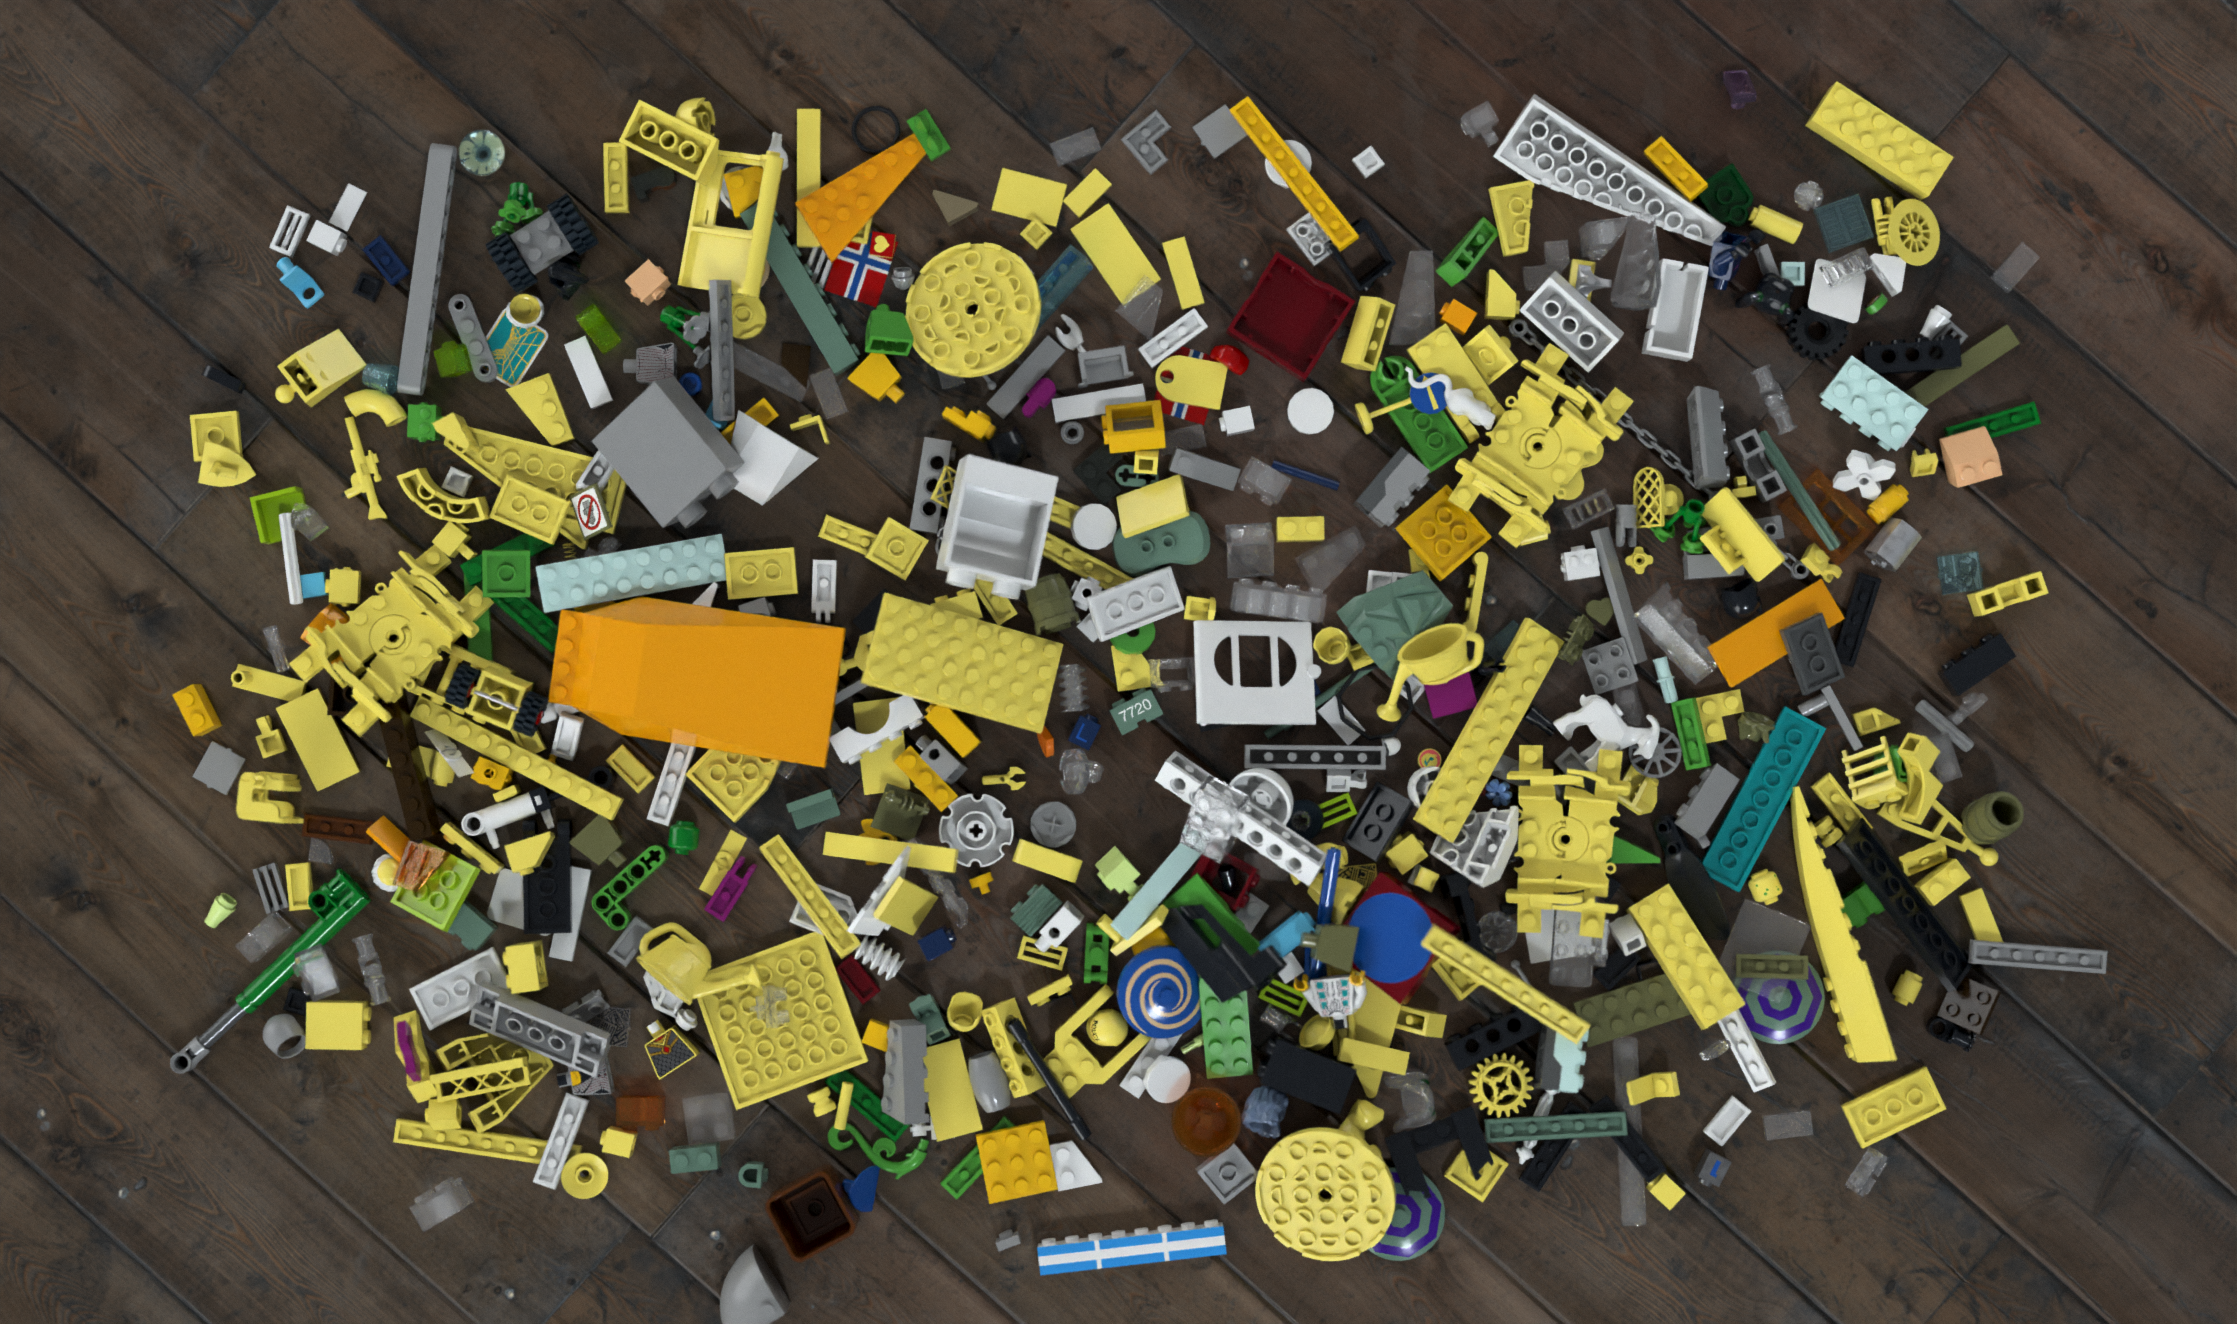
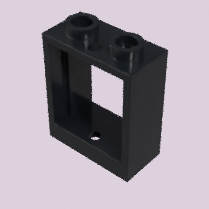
[1323,217,1397,292]

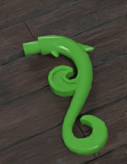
[828,1123,929,1180]

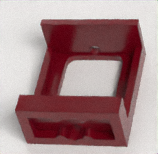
[1189,843,1261,911]

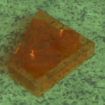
[393,840,450,892]

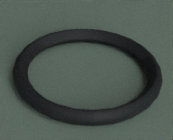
[852,106,900,155]

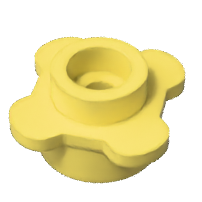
[1625,546,1653,574]

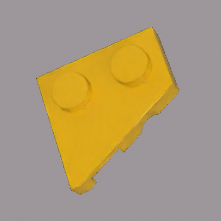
[723,166,763,219]

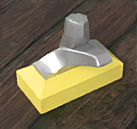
[1569,259,1612,301]

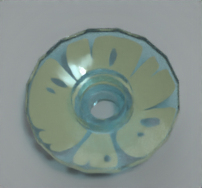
[459,130,505,176]

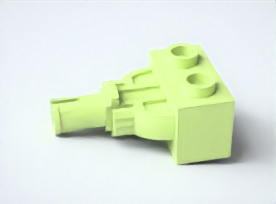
[1095,846,1159,910]

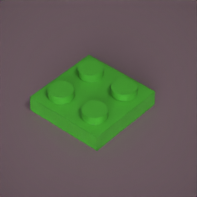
[482,550,530,597]

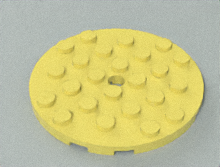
[905,242,1041,378]
[1255,1127,1396,1261]

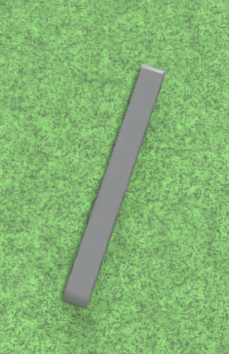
[397,143,457,396]

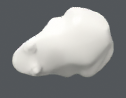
[768,132,789,170]

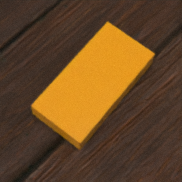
[366,815,418,863]

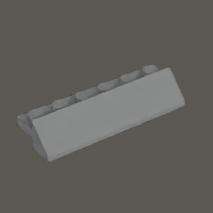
[469,980,611,1078]

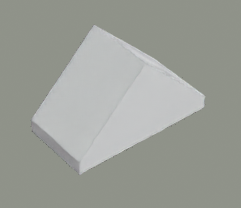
[1865,253,1906,297]

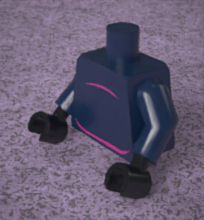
[1708,229,1766,290]

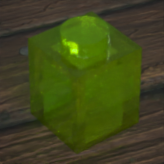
[433,341,473,378]

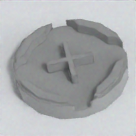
[1030,801,1076,847]

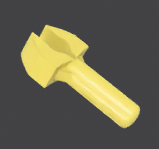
[982,766,1026,790]

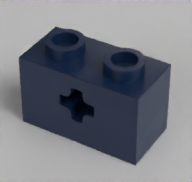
[917,925,957,962]

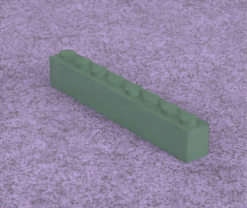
[740,204,861,376]

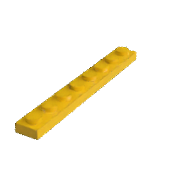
[1229,96,1359,252]

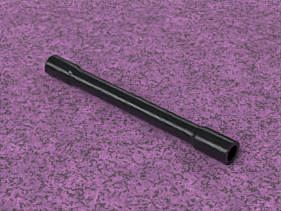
[1006,1018,1092,1140]

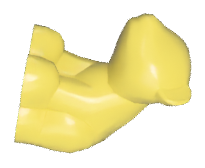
[1338,1099,1384,1158]

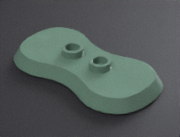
[1112,511,1210,577]

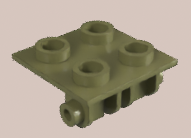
[1557,614,1594,666]
[870,783,930,842]

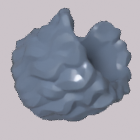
[1242,1086,1289,1139]

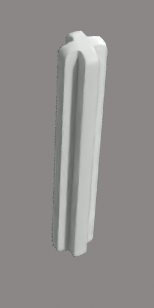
[279,513,303,605]

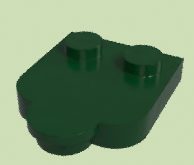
[1697,163,1753,227]

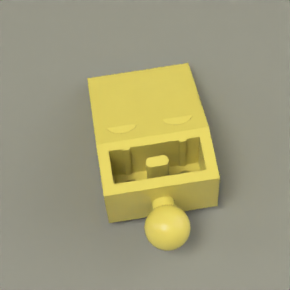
[275,329,367,408]

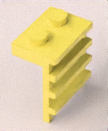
[1841,736,1909,809]

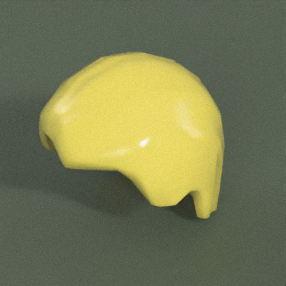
[947,991,983,1032]

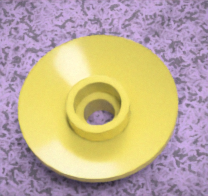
[561,1153,608,1199]

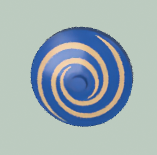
[1117,945,1201,1039]

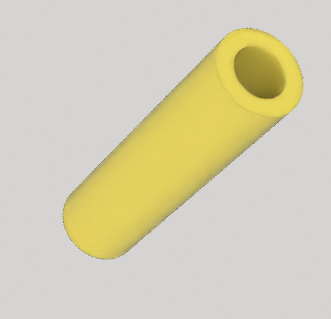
[834,1081,854,1130]

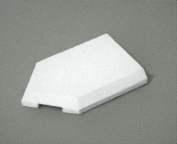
[789,883,858,935]

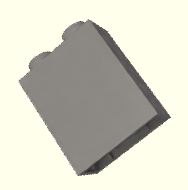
[592,376,745,529]

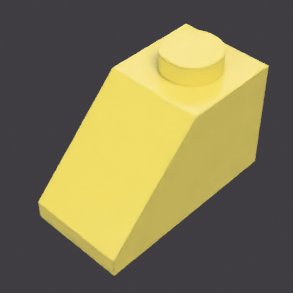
[1485,269,1520,320]
[504,831,555,876]
[1395,1005,1447,1038]

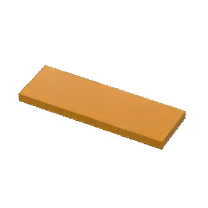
[1707,578,1845,688]

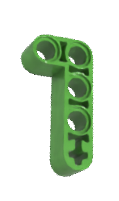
[592,845,669,930]

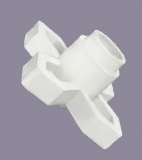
[1833,450,1895,501]

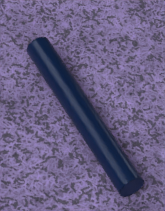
[1271,460,1340,491]

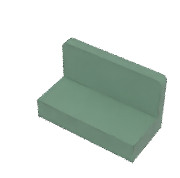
[786,789,841,829]

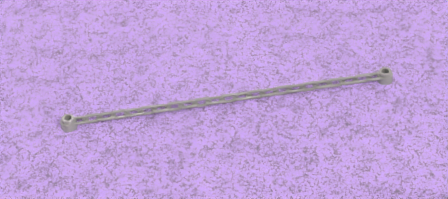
[1508,319,1809,580]

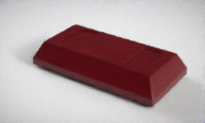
[836,954,881,1005]

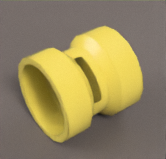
[1813,815,1843,848]
[807,1086,837,1117]

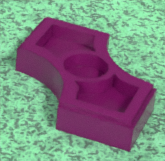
[396,1020,422,1082]

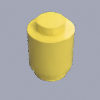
[1891,970,1923,1006]

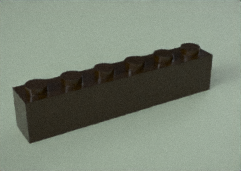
[379,699,441,841]

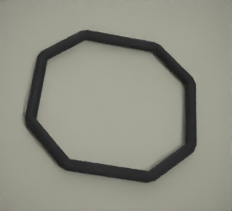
[1337,664,1414,740]

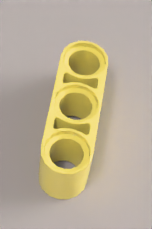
[1012,838,1083,883]

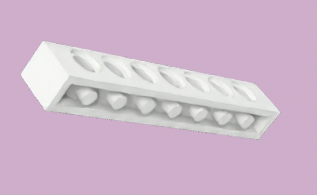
[1155,750,1327,886]

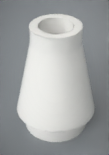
[1919,305,1952,341]

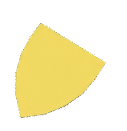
[198,441,256,487]

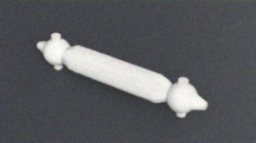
[1516,1090,1560,1164]

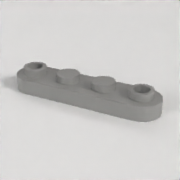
[448,294,499,383]

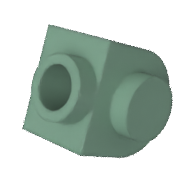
[738,1161,769,1188]

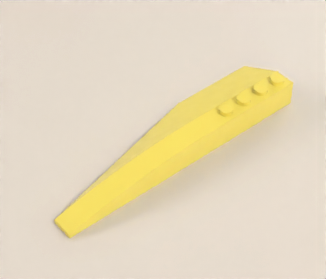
[1790,786,1897,1063]

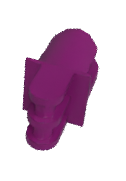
[1022,378,1056,418]

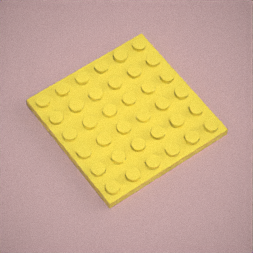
[697,932,869,1110]

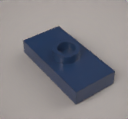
[362,235,411,286]

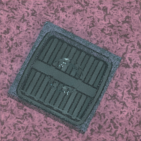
[1813,194,1874,254]

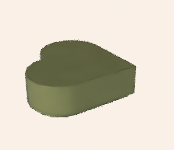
[1585,598,1614,626]

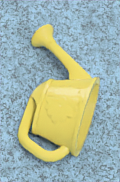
[1376,623,1484,722]
[636,922,762,1005]

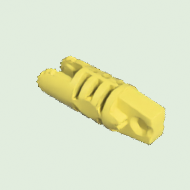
[1871,196,1897,256]

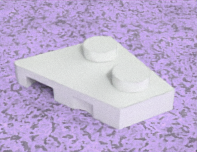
[1049,1140,1103,1191]

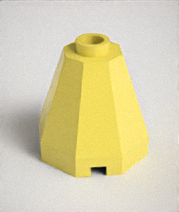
[1306,873,1366,924]

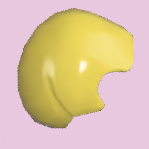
[1313,626,1351,665]

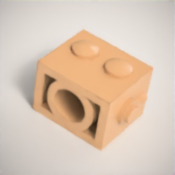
[625,259,671,306]

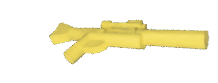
[344,416,388,520]

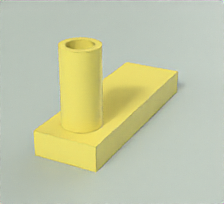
[231,664,308,702]
[1096,904,1169,956]

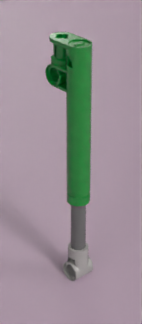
[170,868,371,1074]

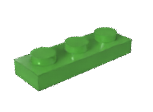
[1671,697,1711,770]

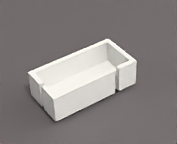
[1642,258,1709,362]

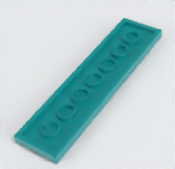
[1701,706,1826,892]

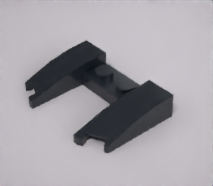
[1385,1106,1494,1199]

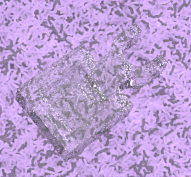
[1947,692,1989,725]

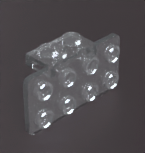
[1549,892,1610,987]

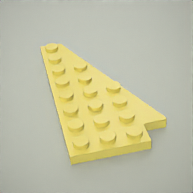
[444,427,627,550]

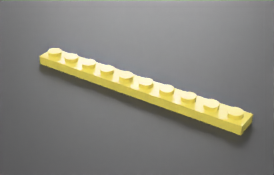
[410,696,624,820]

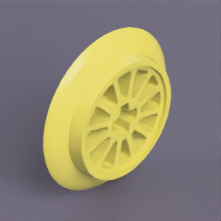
[1888,199,1940,266]

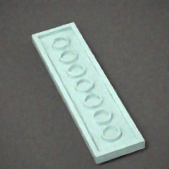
[535,534,726,613]

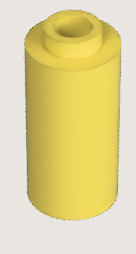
[1748,204,1803,244]

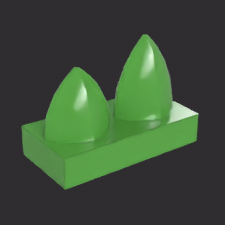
[907,109,951,162]

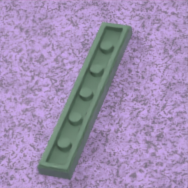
[1484,1111,1628,1143]

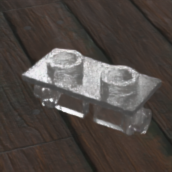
[1845,1147,1888,1197]

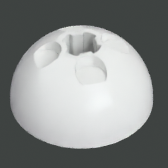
[1229,768,1294,825]

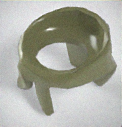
[1737,711,1775,743]

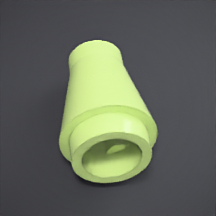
[204,893,237,928]

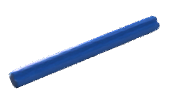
[1309,847,1341,979]

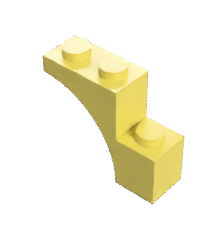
[1897,732,1943,825]
[394,1010,437,1103]

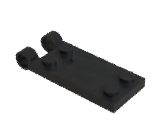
[522,819,573,934]

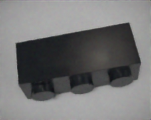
[1937,632,2016,696]

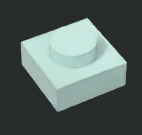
[1779,262,1805,287]

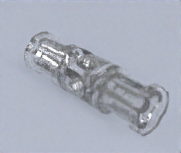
[1751,364,1798,436]
[352,933,391,1006]

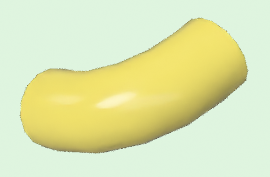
[344,389,408,427]

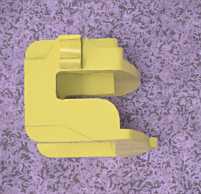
[236,771,304,824]

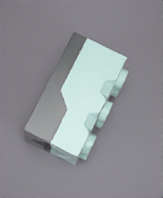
[1533,1022,1589,1093]

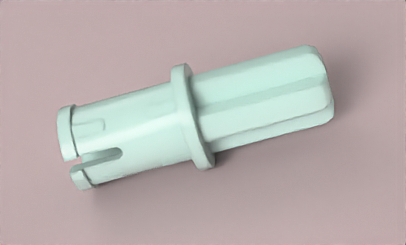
[1652,656,1678,703]

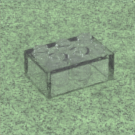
[1179,776,1251,863]

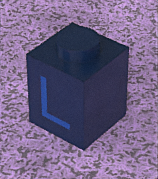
[1068,713,1101,751]

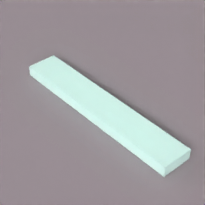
[1110,823,1215,941]

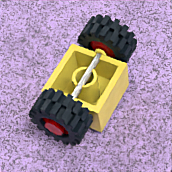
[445,663,548,737]

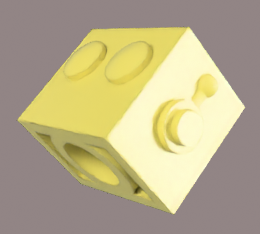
[325,567,361,607]
[1385,831,1428,875]

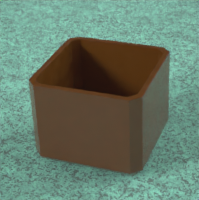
[765,1164,860,1263]

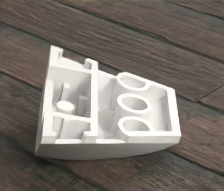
[731,410,819,506]
[1430,806,1519,888]

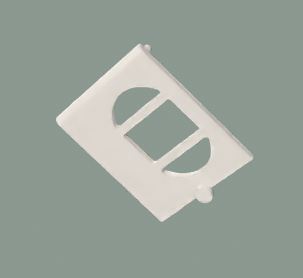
[1193,620,1321,726]

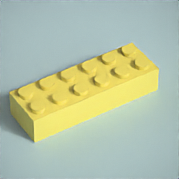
[1805,81,1954,201]
[1625,884,1745,1030]

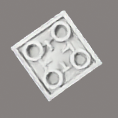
[1286,212,1330,267]

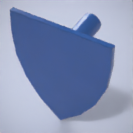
[842,1165,880,1212]

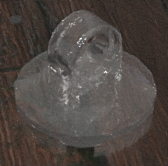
[1059,749,1104,795]

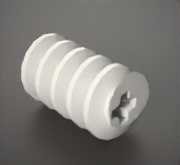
[854,935,907,981]

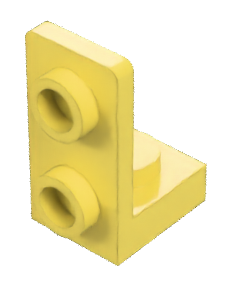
[1626,1072,1680,1105]

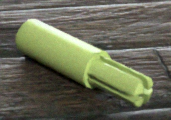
[1180,1033,1204,1054]

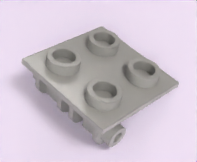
[1582,637,1639,695]

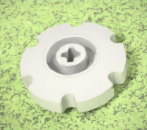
[939,793,1014,867]

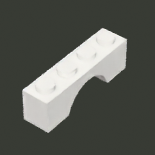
[830,695,925,765]

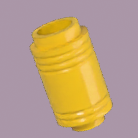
[1866,484,1909,524]

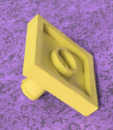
[1462,324,1519,386]

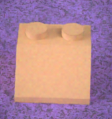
[1939,426,2002,488]

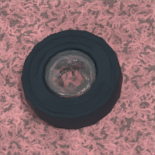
[1285,799,1324,841]

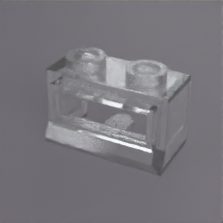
[1148,657,1196,692]

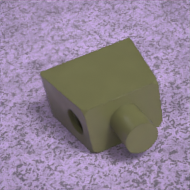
[569,814,627,869]
[1300,924,1359,972]

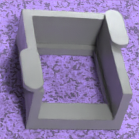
[1078,346,1134,388]

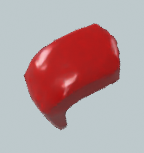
[1210,345,1249,375]

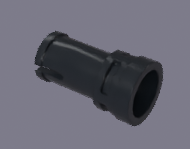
[1523,704,1557,737]

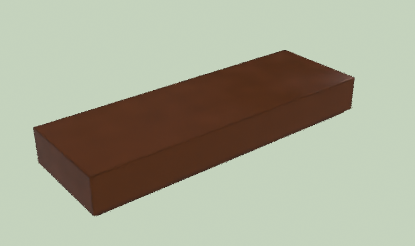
[301,813,375,845]

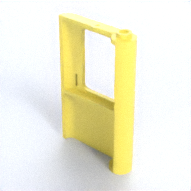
[677,150,784,298]

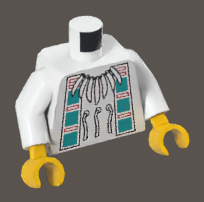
[1294,970,1367,1029]

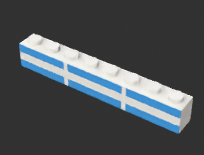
[1037,1219,1227,1275]

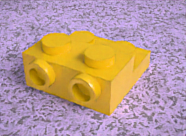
[941,406,997,443]

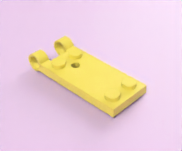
[1406,323,1505,444]

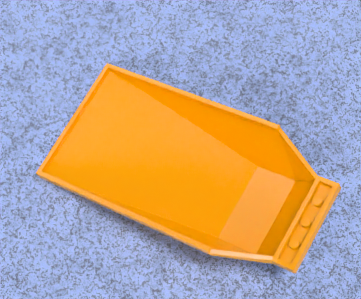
[548,596,846,768]

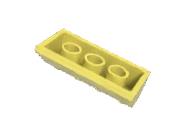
[619,100,719,186]

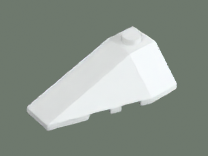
[847,845,911,936]

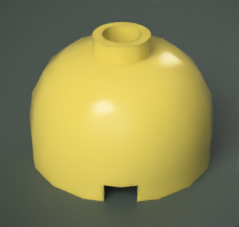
[674,97,715,137]

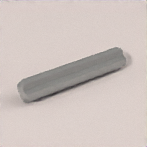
[1915,700,1974,752]

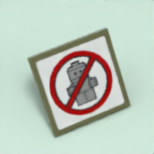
[569,483,613,541]

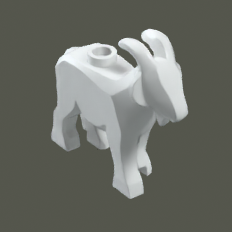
[1553,694,1660,772]

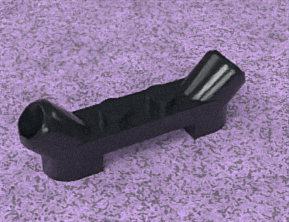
[1440,870,1497,963]

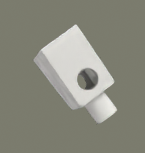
[1034,900,1084,953]

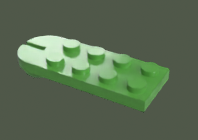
[1370,356,1468,474]
[1199,976,1253,1079]

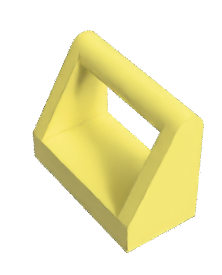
[432,412,479,453]

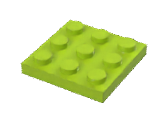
[390,840,481,932]

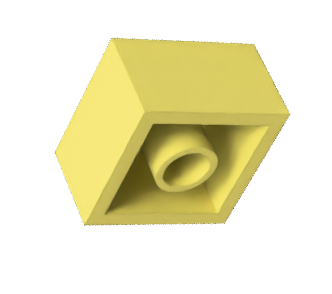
[503,940,549,994]

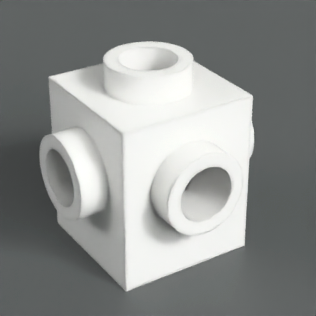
[1070,576,1103,611]

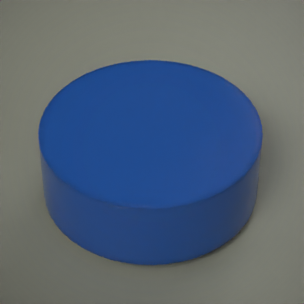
[679,372,703,396]

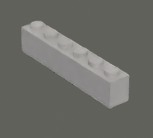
[1244,745,1386,770]

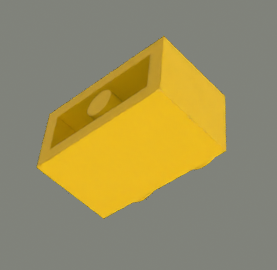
[172,684,223,736]

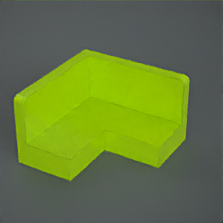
[250,486,308,545]

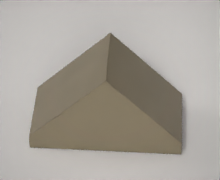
[932,190,979,226]

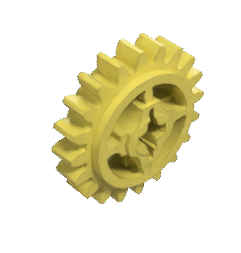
[1468,1052,1534,1118]

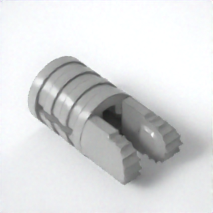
[1615,505,1637,547]

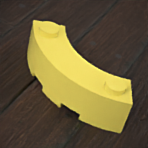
[397,468,492,523]

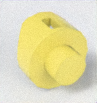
[1650,484,1684,516]

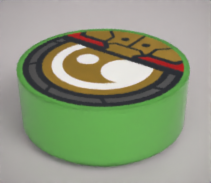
[1864,293,1887,315]

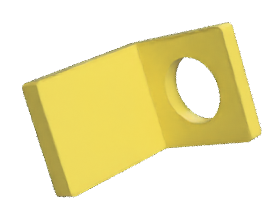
[790,414,830,444]

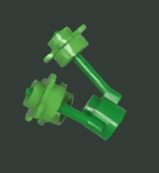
[491,182,543,237]
[1650,499,1706,554]

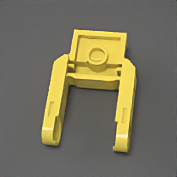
[1043,984,1152,1098]

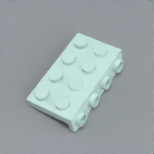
[1819,355,1928,452]

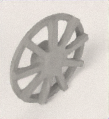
[1628,727,1682,778]

